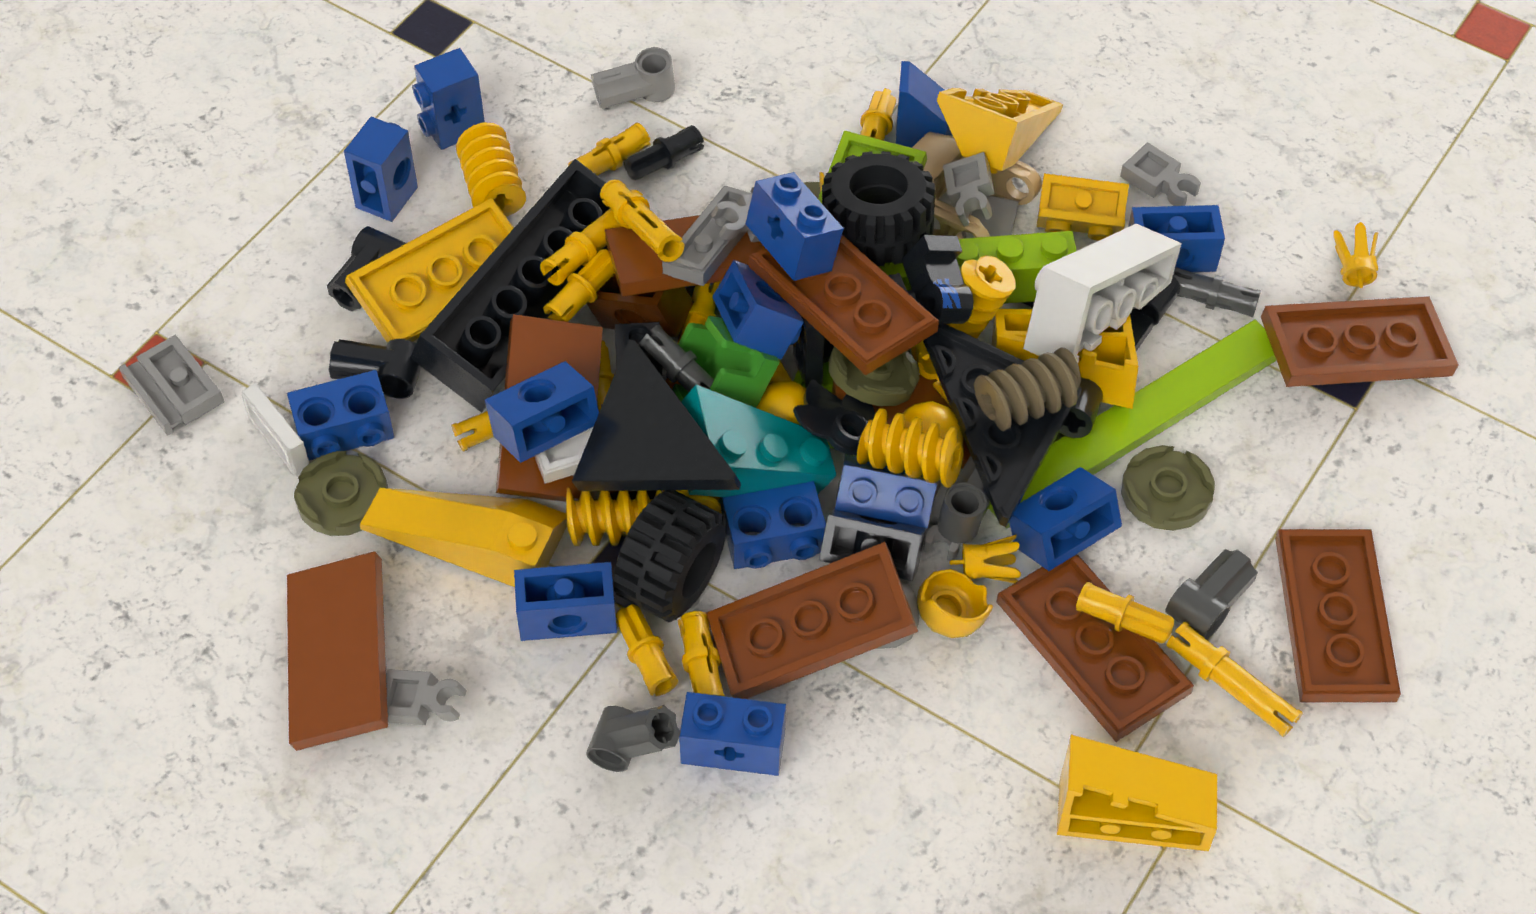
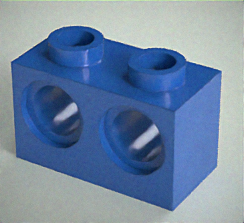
[287,370,394,461]
[722,481,826,569]

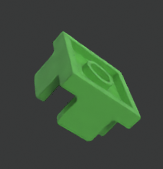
[672,316,780,408]

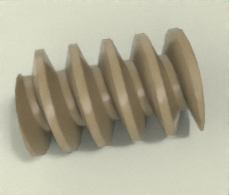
[974,347,1081,431]

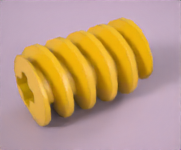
[456,122,526,217]
[947,255,1016,338]
[857,408,963,488]
[566,487,662,546]

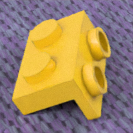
[1036,173,1129,241]

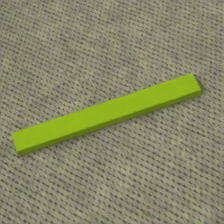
[988,319,1277,529]

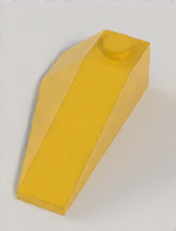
[937,88,1063,174]
[360,488,567,587]

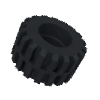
[822,151,935,266]
[613,490,726,622]

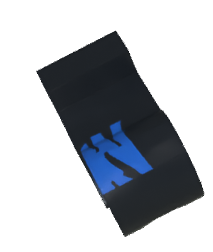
[902,235,973,324]

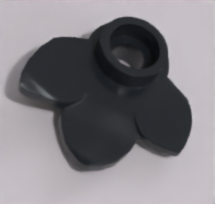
[793,379,875,455]

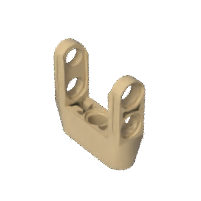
[912,132,1042,239]

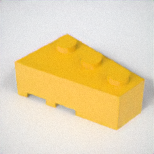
[991,309,1139,409]
[1057,734,1217,851]

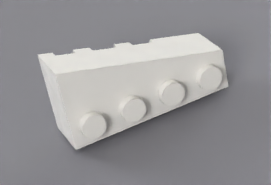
[1023,224,1182,363]

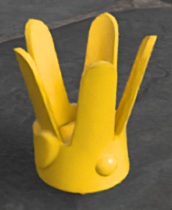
[1333,222,1378,288]
[949,535,1021,583]

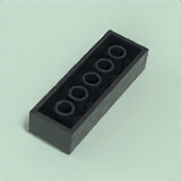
[410,159,610,413]

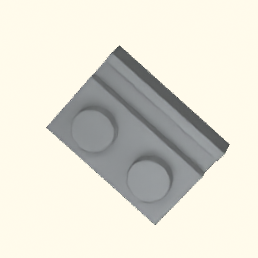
[119,334,224,436]

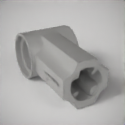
[591,47,675,109]

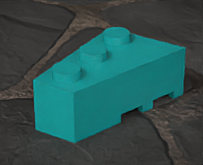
[681,385,837,497]

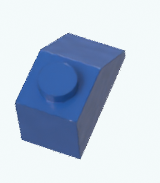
[895,61,953,148]

